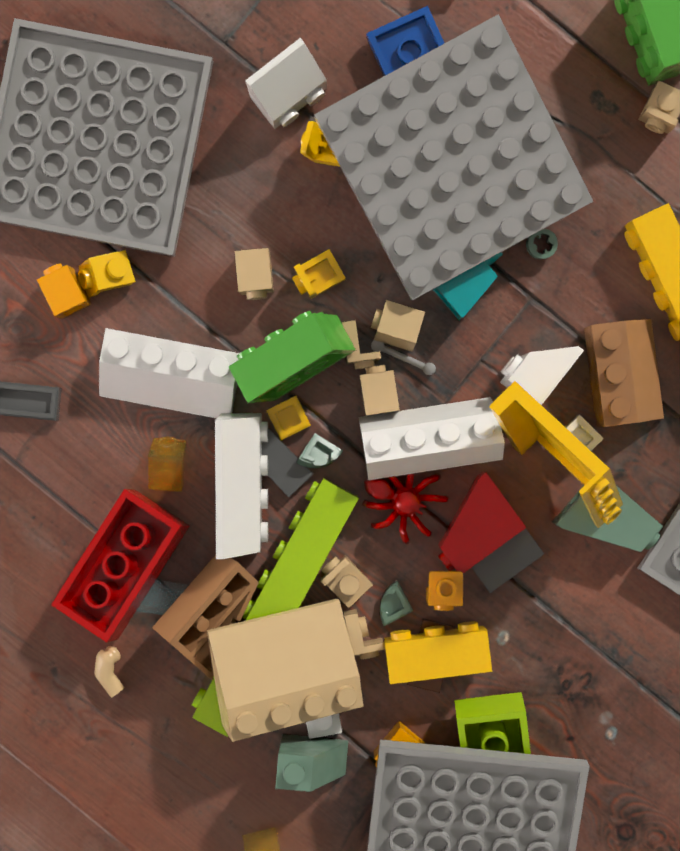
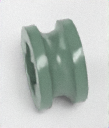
[526,229,558,260]

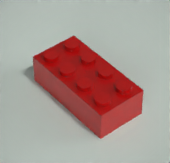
[51,489,190,643]

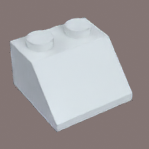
[245,38,327,129]
[500,346,584,405]

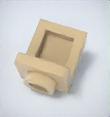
[342,320,381,369]

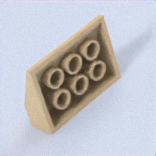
[207,599,364,742]

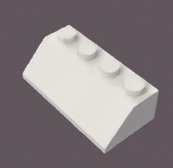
[99,328,239,418]
[359,397,505,480]
[215,413,268,559]

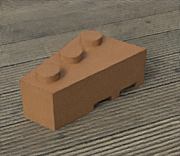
[152,555,259,680]

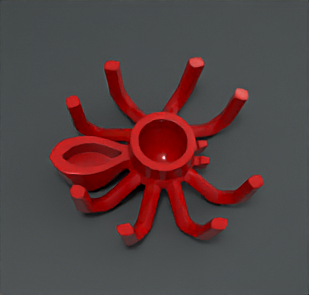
[362,473,449,545]

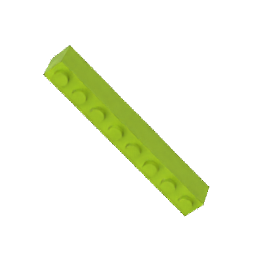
[191,478,359,737]

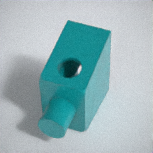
[433,252,503,320]

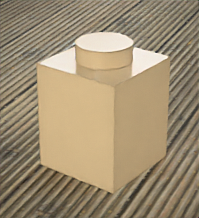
[235,248,274,300]
[371,300,425,352]
[359,365,400,416]

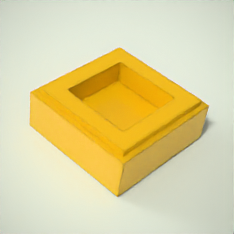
[266,396,311,440]

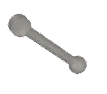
[371,340,436,376]

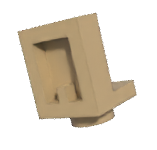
[638,80,680,134]
[321,555,373,608]
[344,609,385,659]

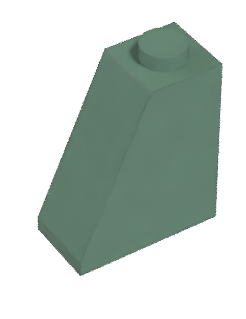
[552,485,663,552]
[275,734,348,792]

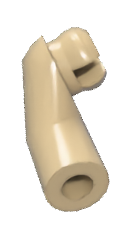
[94,646,125,698]

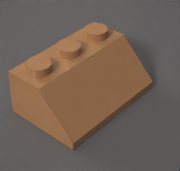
[584,319,664,427]

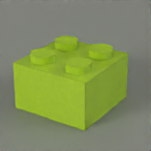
[454,692,531,754]

